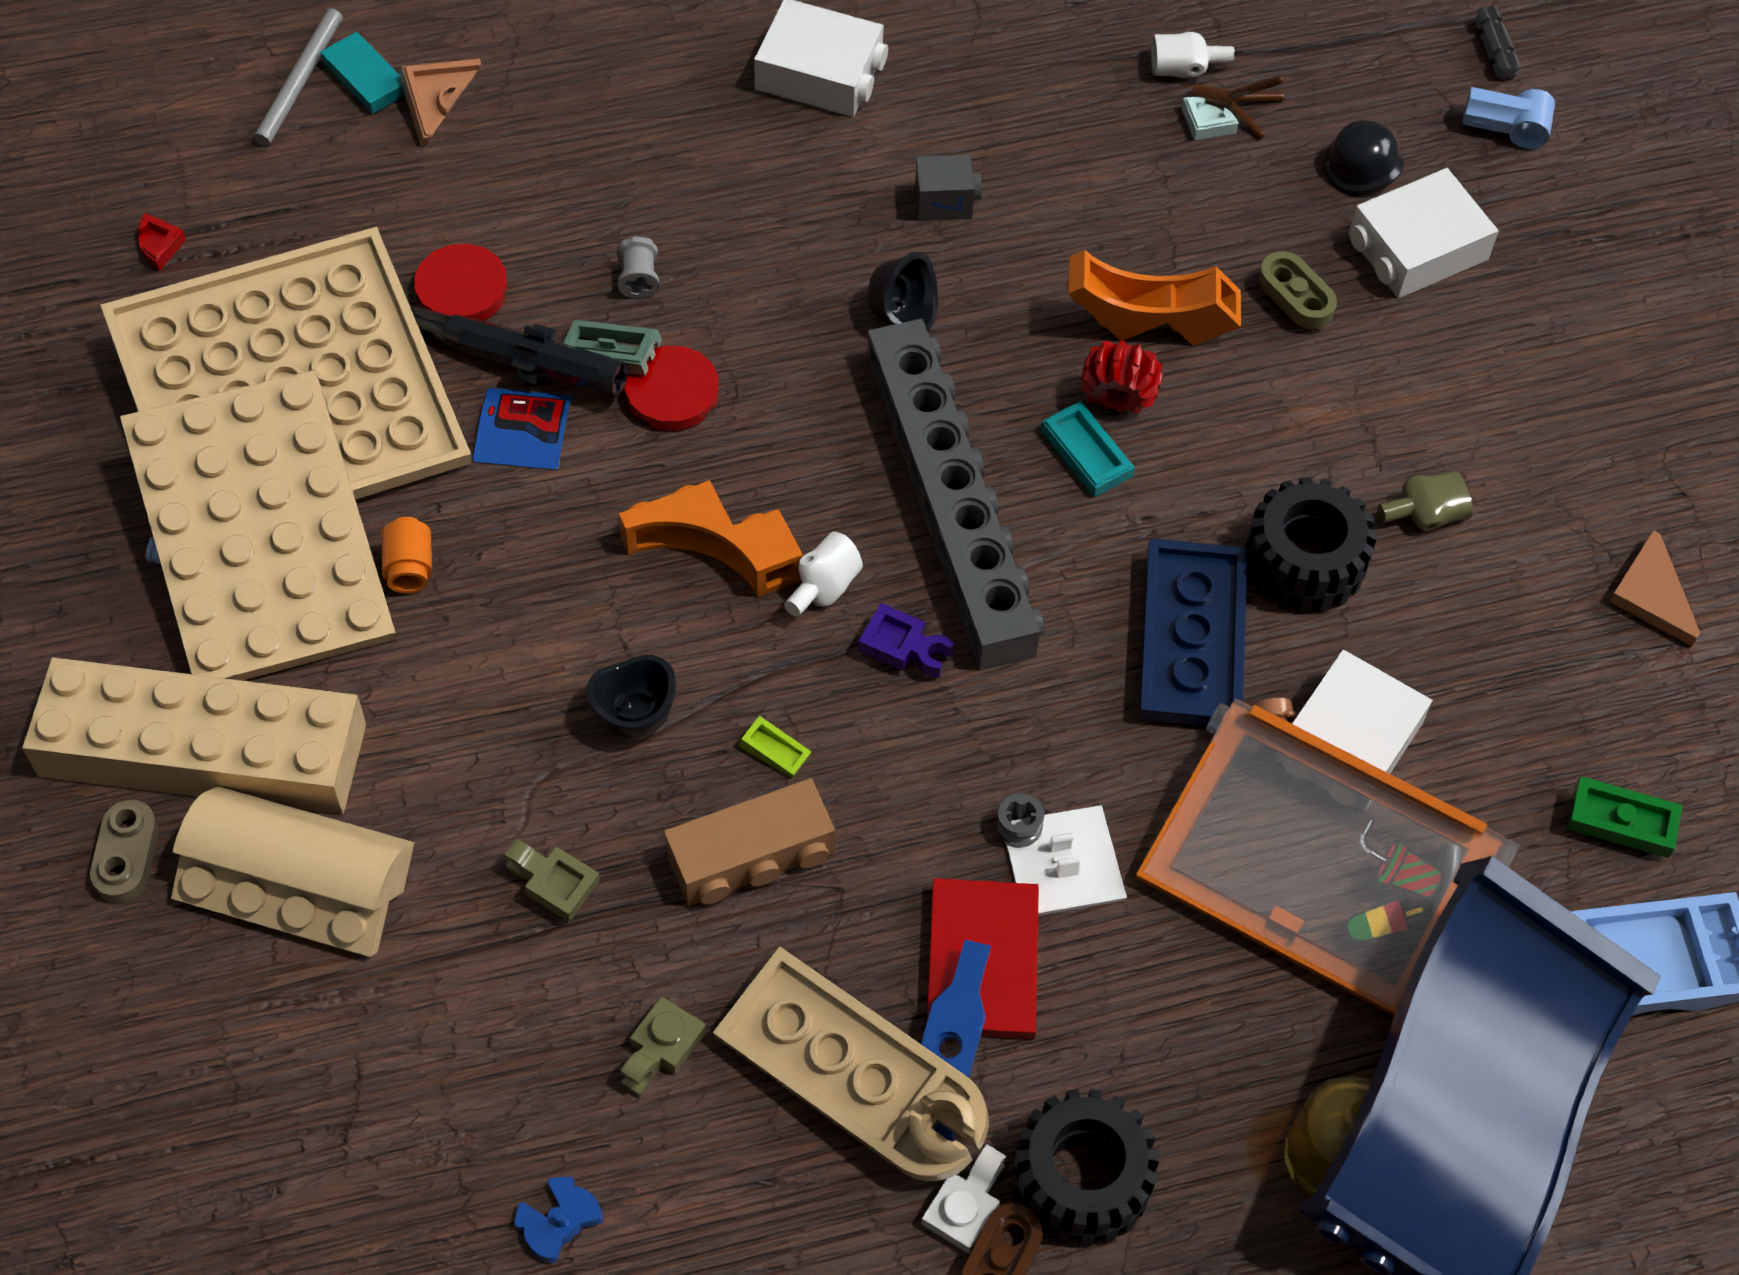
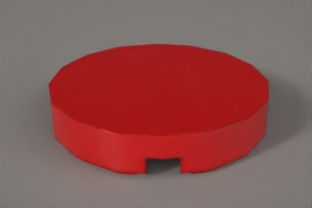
[414,243,508,321]
[624,345,719,431]

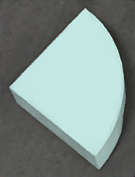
[1181,97,1238,141]

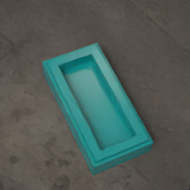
[320,31,405,114]
[1040,401,1135,498]

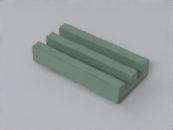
[563,320,662,376]

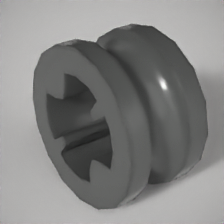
[996,793,1045,847]

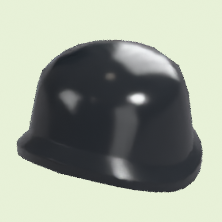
[1324,120,1404,195]
[868,252,938,331]
[586,655,676,737]

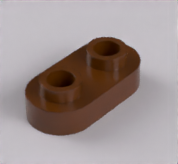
[961,1203,1043,1275]

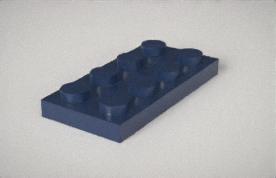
[1139,538,1247,727]

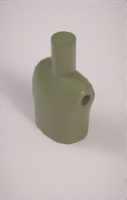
[1378,470,1473,531]

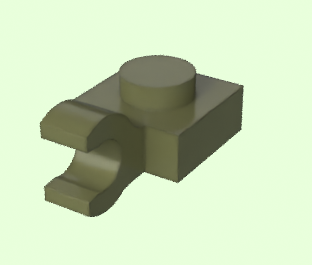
[504,839,600,922]
[621,996,706,1097]

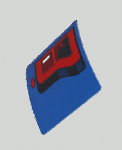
[473,388,572,470]

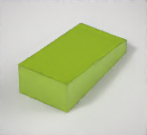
[739,716,812,778]

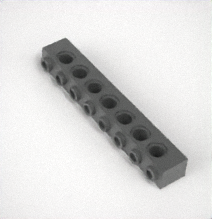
[867,319,1045,671]

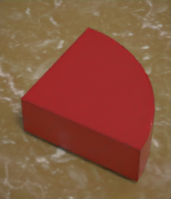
[137,213,186,271]

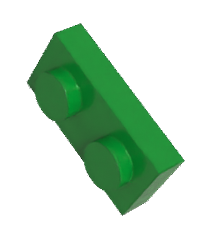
[1566,776,1683,858]

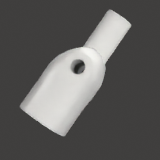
[1151,32,1234,78]
[784,531,863,617]

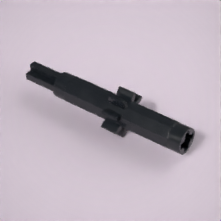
[411,305,628,395]

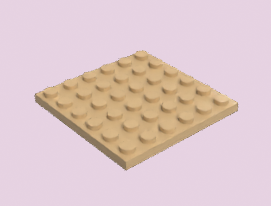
[100,227,472,500]

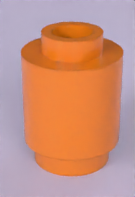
[381,517,432,594]

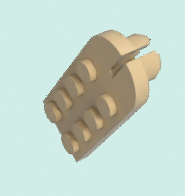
[713,946,989,1181]

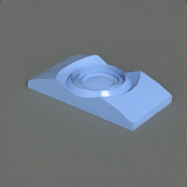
[1570,892,1739,1016]

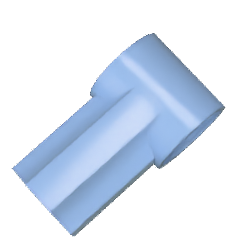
[1462,87,1555,149]

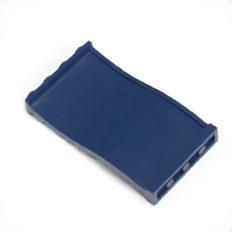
[1297,856,1661,1275]

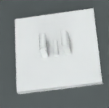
[1005,805,1127,916]

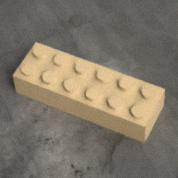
[22,657,366,815]

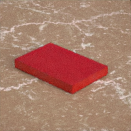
[927,878,1039,1040]

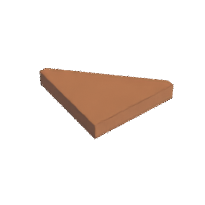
[399,58,481,146]
[1610,530,1700,647]

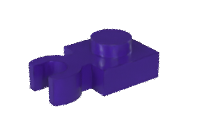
[858,603,954,678]

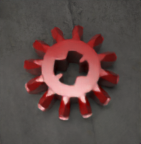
[1081,339,1163,414]

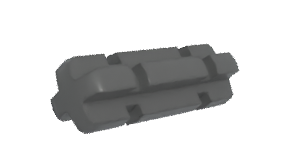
[1474,5,1521,80]

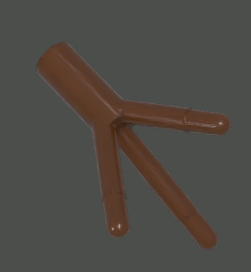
[1191,76,1285,139]

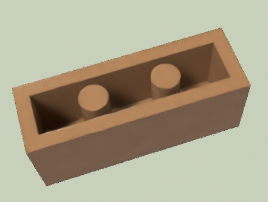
[664,778,836,907]

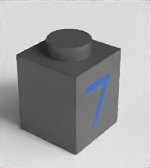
[915,154,982,221]

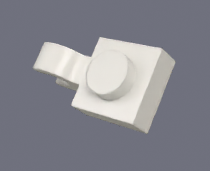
[922,1145,1006,1254]

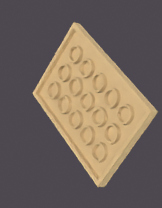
[120,369,396,681]

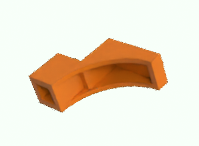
[1066,250,1241,346]
[618,480,803,598]

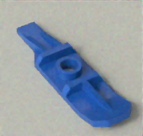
[921,940,991,1142]

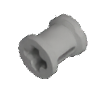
[617,236,659,299]

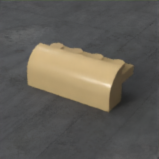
[171,786,415,957]

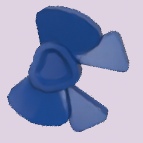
[514,1176,604,1264]

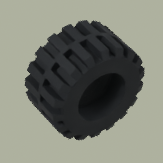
[1245,478,1377,613]
[1012,1089,1159,1247]

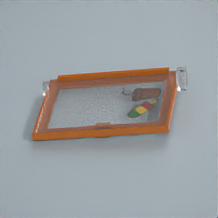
[1136,698,1520,1017]

